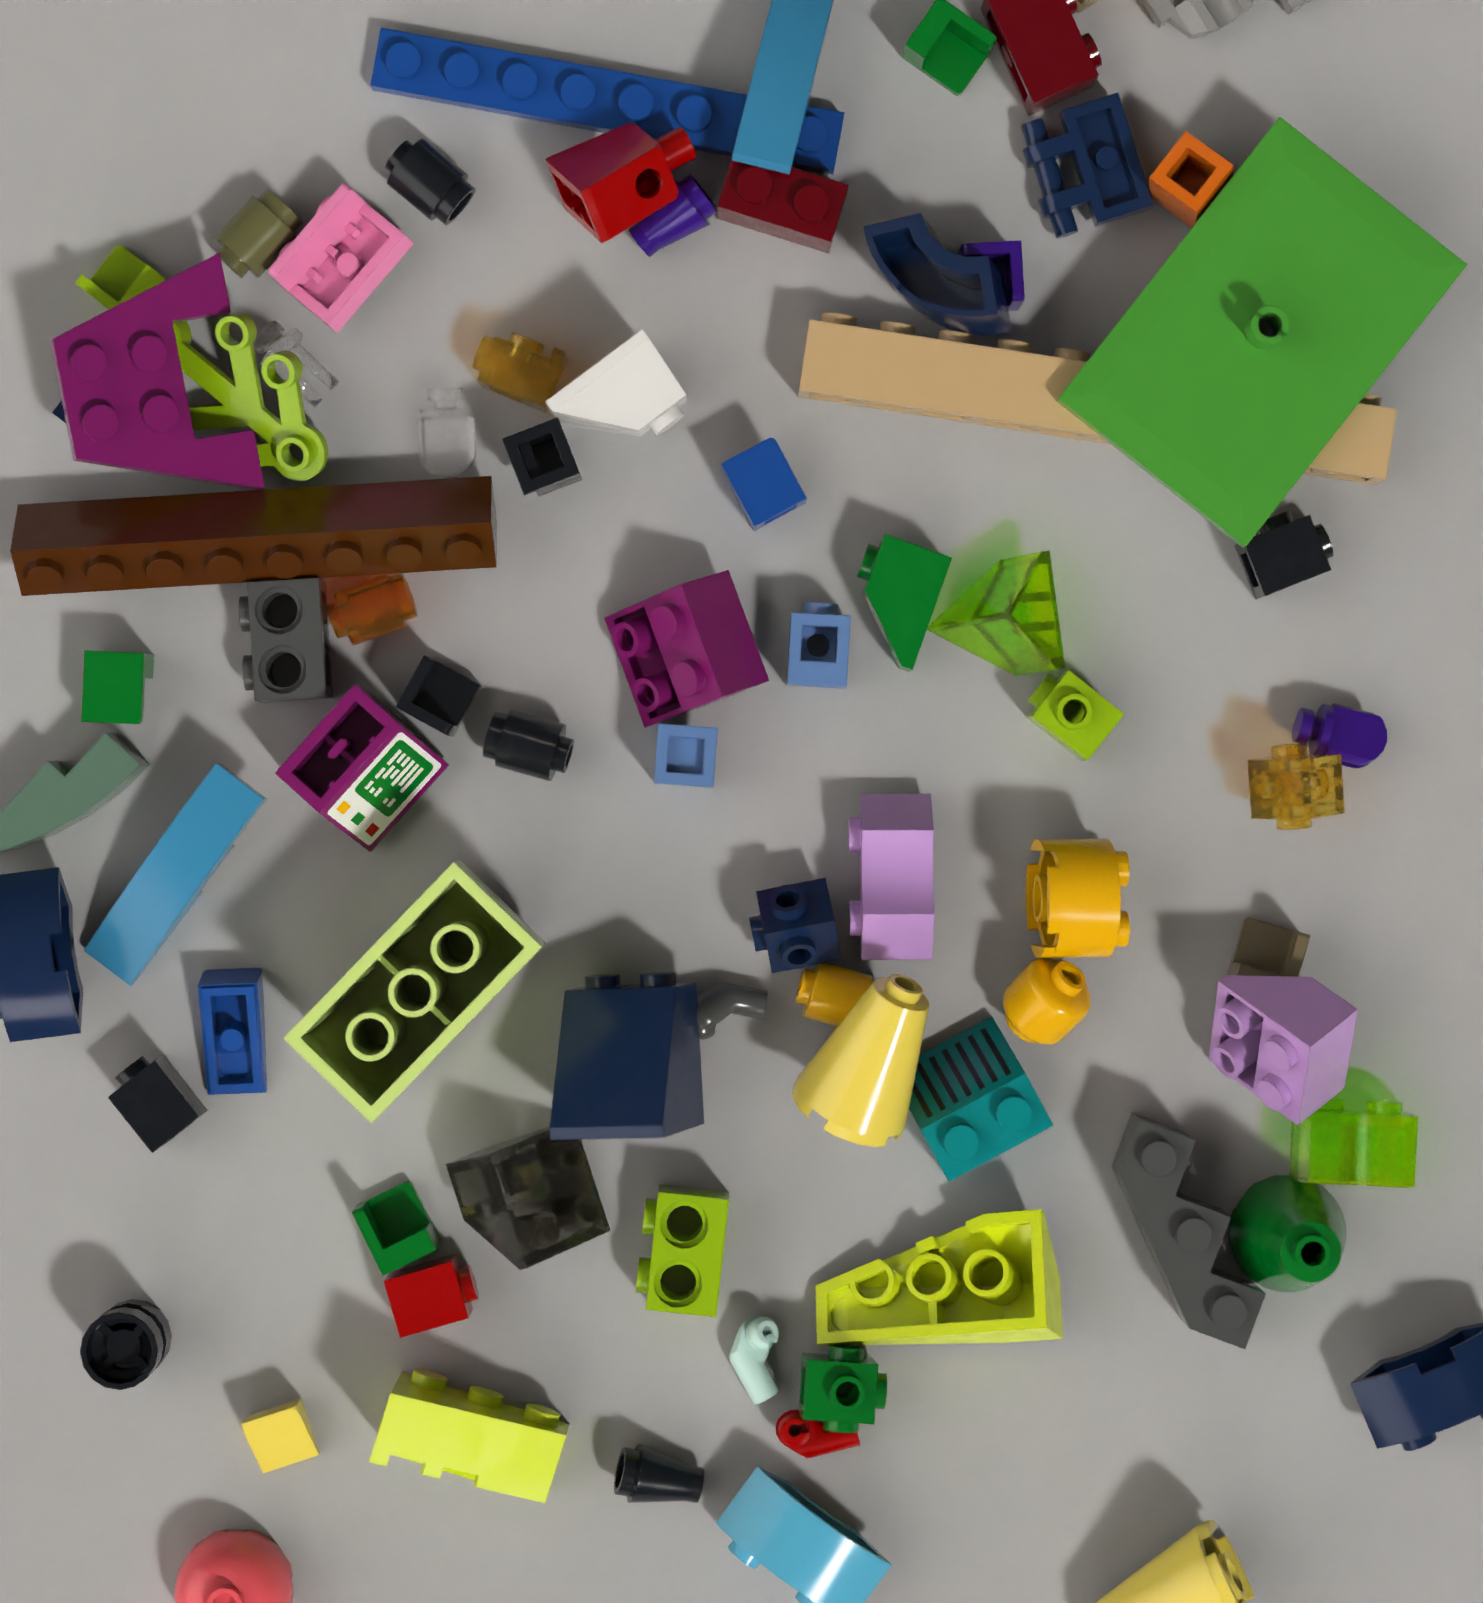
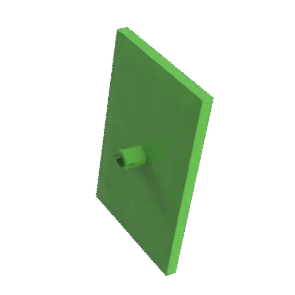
[1056,117,1468,548]

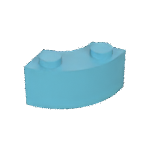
[716,1466,892,1603]

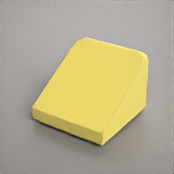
[241,1398,320,1474]

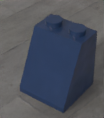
[550,972,704,1140]

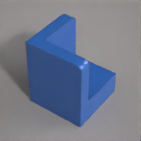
[721,438,807,531]

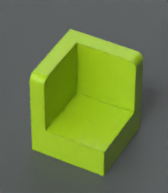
[75,245,167,309]

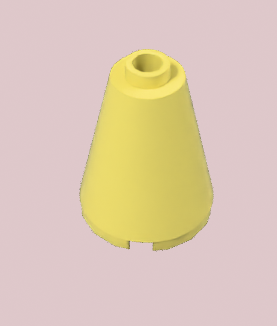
[792,974,929,1147]
[1095,1520,1255,1603]

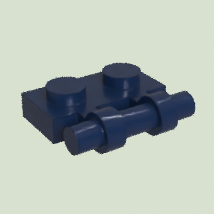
[1021,93,1153,239]

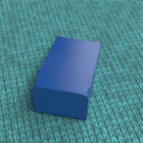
[198,968,267,1095]

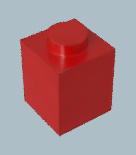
[384,1253,479,1338]

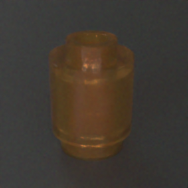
[326,573,418,646]

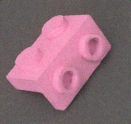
[268,183,414,333]

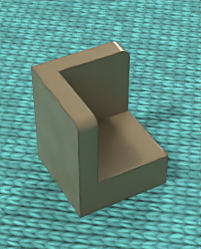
[1227,918,1310,977]

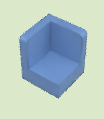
[654,723,718,788]

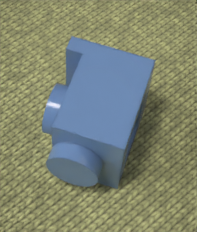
[786,602,851,689]

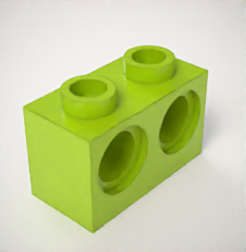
[636,1185,729,1317]

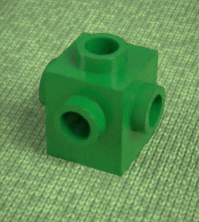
[798,1345,887,1433]

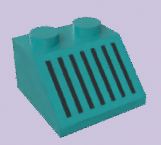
[909,1016,1054,1182]

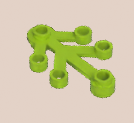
[173,312,328,481]

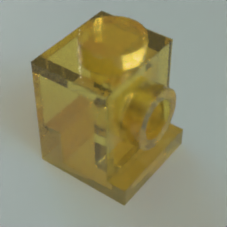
[472,333,568,413]

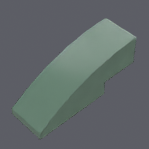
[0,733,150,853]

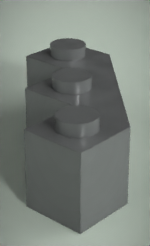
[1111,1113,1266,1349]

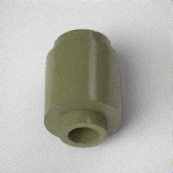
[215,189,302,278]

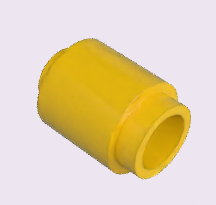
[795,963,873,1027]

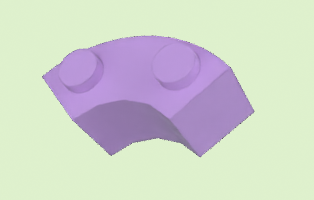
[848,794,935,960]

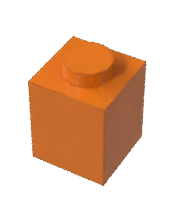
[1149,131,1234,228]

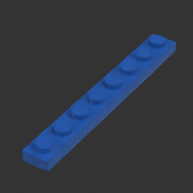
[370,28,845,175]

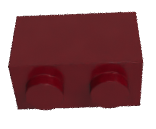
[981,0,1102,116]
[717,160,849,254]

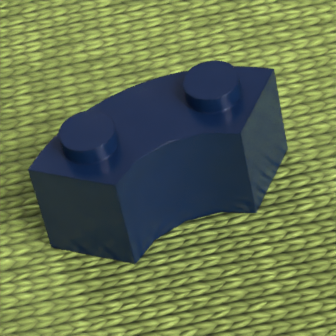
[863,213,1012,335]
[0,867,83,1042]
[1350,1323,1483,1451]

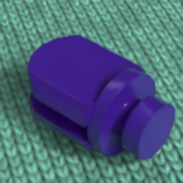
[1292,703,1387,769]

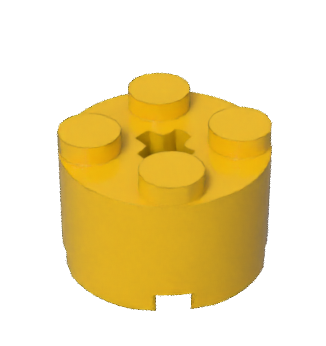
[1025,839,1130,958]

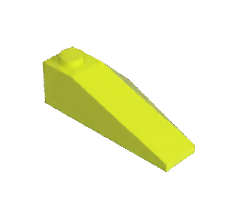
[815,1209,1063,1346]

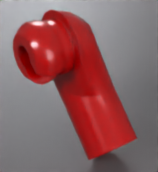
[776,1410,860,1458]

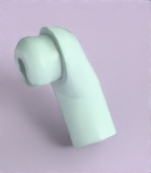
[729,1315,779,1405]

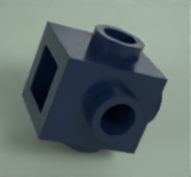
[749,878,842,973]

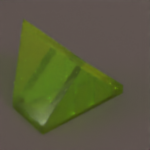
[927,551,1065,676]

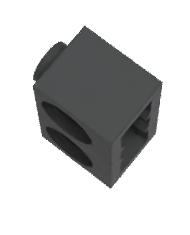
[239,578,333,703]

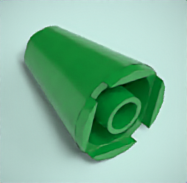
[1229,1175,1346,1292]

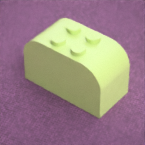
[283,860,546,1123]

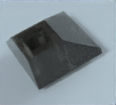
[446,1127,611,1270]

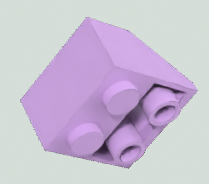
[1208,975,1358,1125]

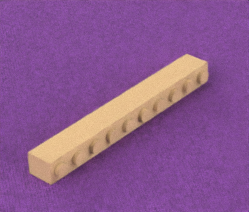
[798,313,1397,485]

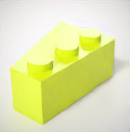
[369,1368,569,1503]

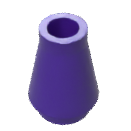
[628,173,717,257]

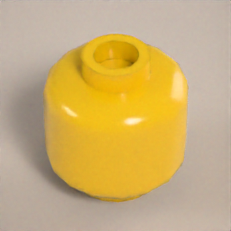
[1003,958,1091,1045]

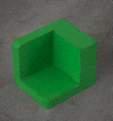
[902,0,997,96]
[81,650,154,724]
[352,1181,441,1276]

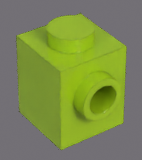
[1026,670,1124,761]

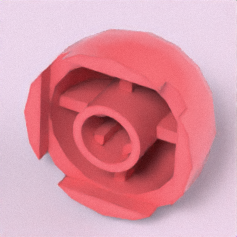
[174,1529,294,1603]

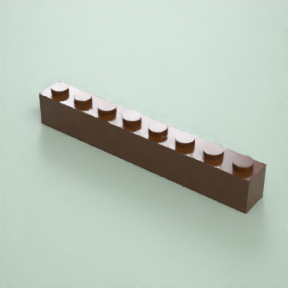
[10,476,497,596]

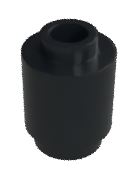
[385,138,476,225]
[483,710,574,781]

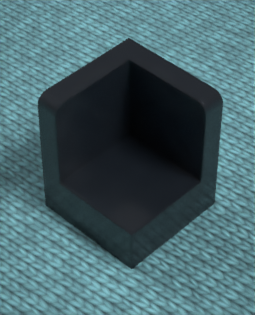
[396,655,481,737]

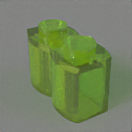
[1289,1098,1418,1188]

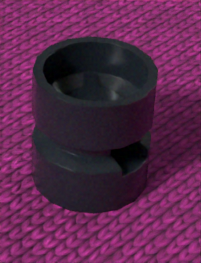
[80,1299,172,1390]

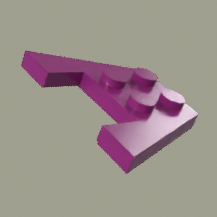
[50,253,265,490]

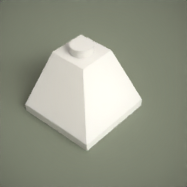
[545,329,687,437]

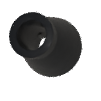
[614,1444,704,1503]

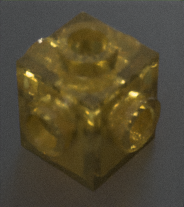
[1247,743,1345,830]

